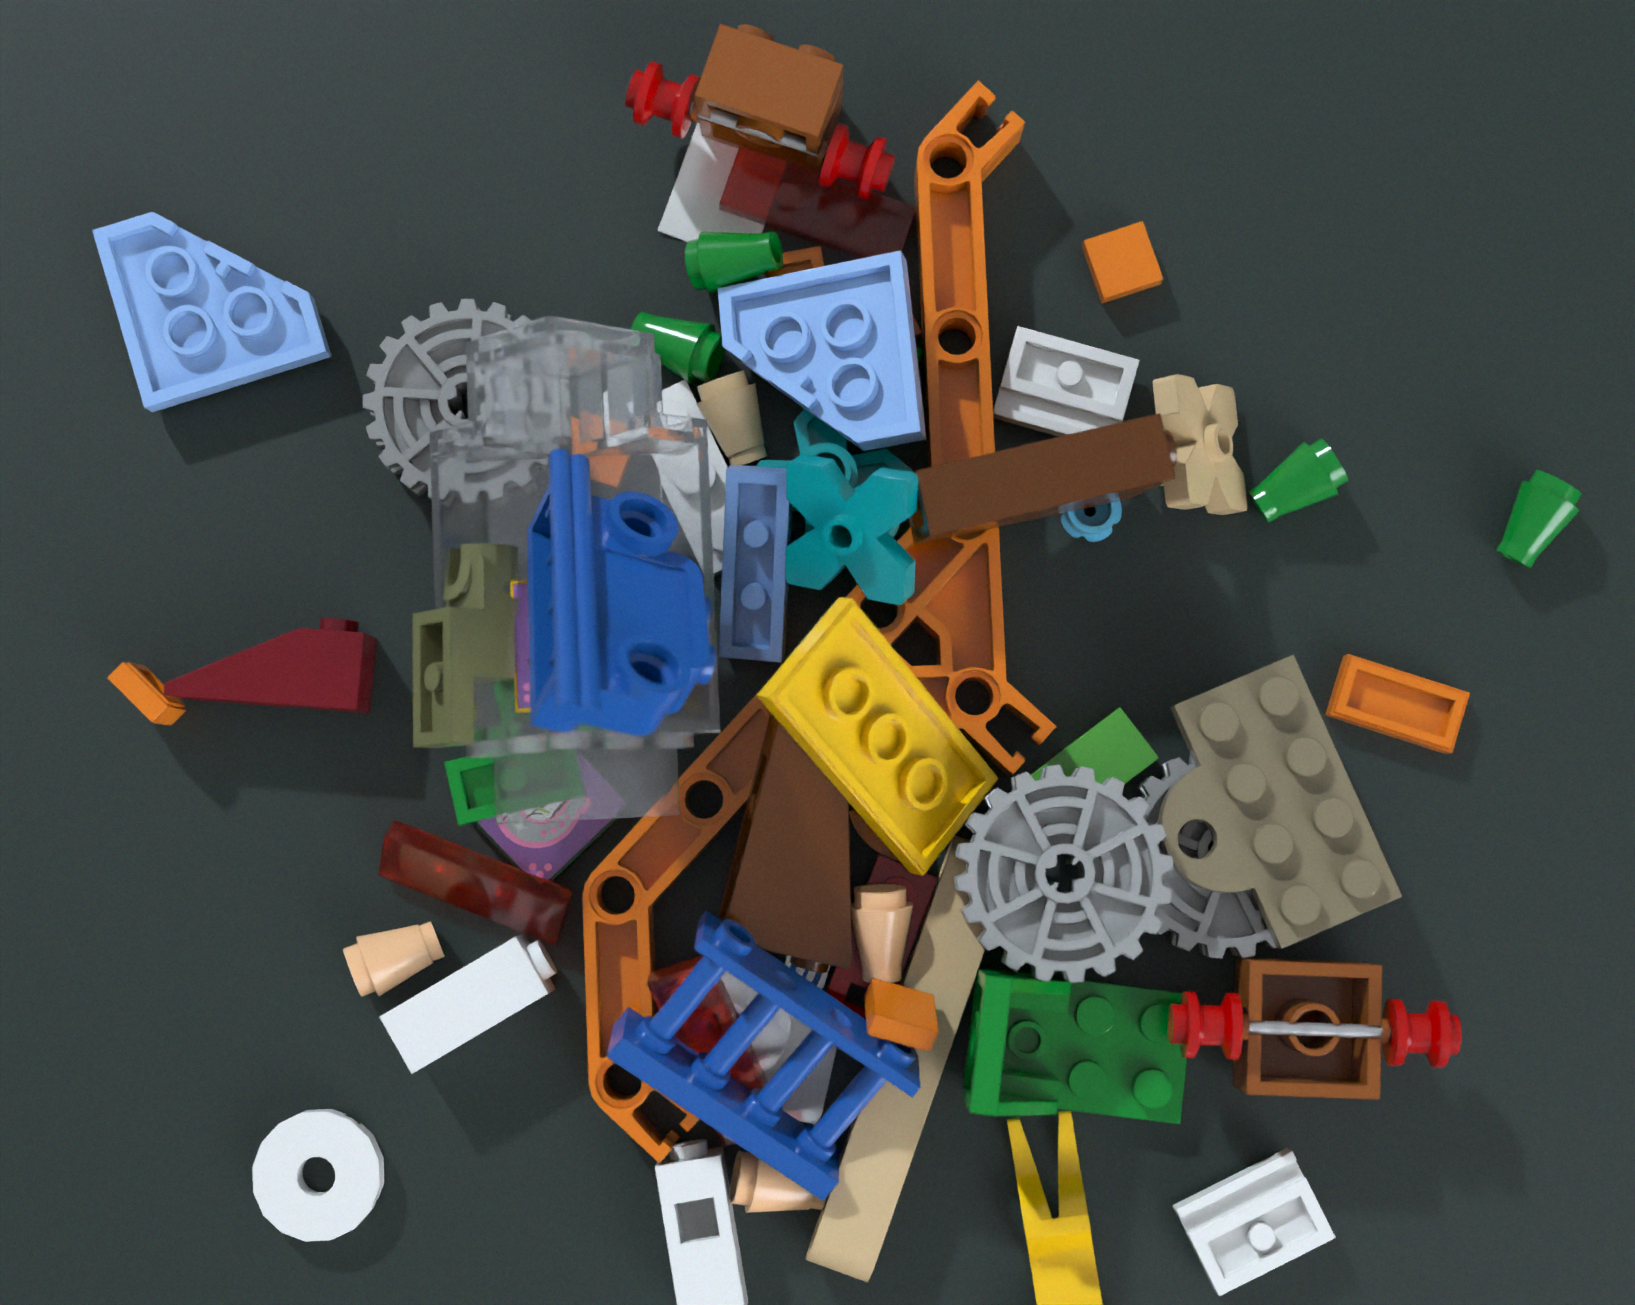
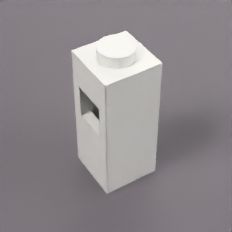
[380,934,557,1074]
[655,1139,748,1305]

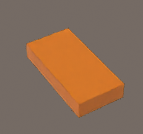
[1325,654,1470,754]

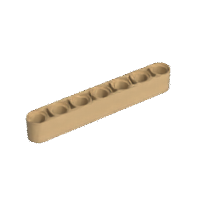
[805,836,985,1282]

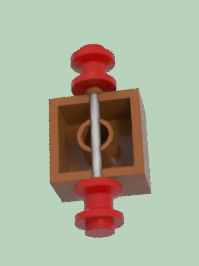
[625,24,896,201]
[1168,956,1462,1100]

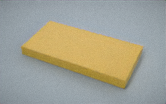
[757,597,999,876]

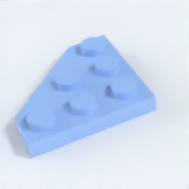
[92,212,332,412]
[718,250,926,451]

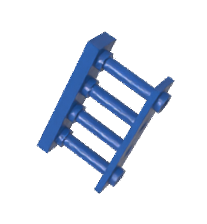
[607,910,920,1201]

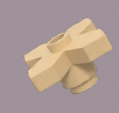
[1153,374,1247,515]

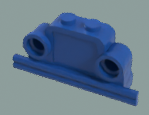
[527,449,716,736]

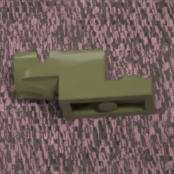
[413,543,519,748]

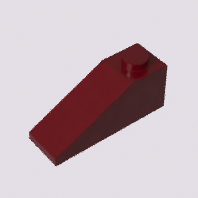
[164,618,377,713]

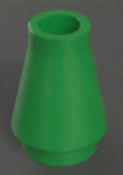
[685,231,783,294]
[628,311,726,384]
[1248,438,1349,523]
[1496,470,1582,569]

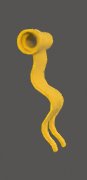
[1007,1110,1103,1305]

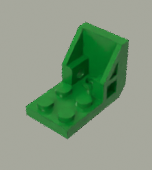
[961,968,1187,1124]

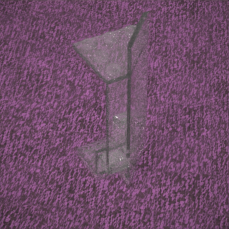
[429,316,720,824]

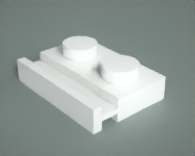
[993,326,1140,437]
[1172,1148,1336,1296]

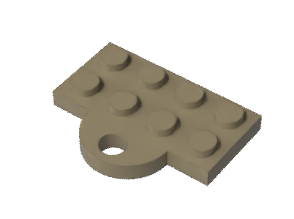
[1158,655,1402,949]

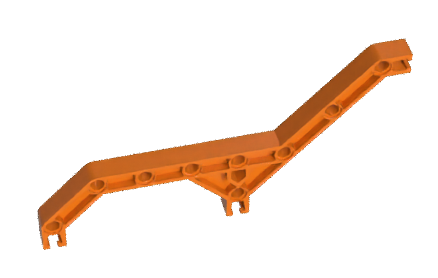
[582,80,1057,1163]

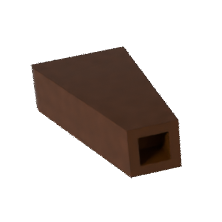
[908,413,1177,545]
[717,713,852,973]

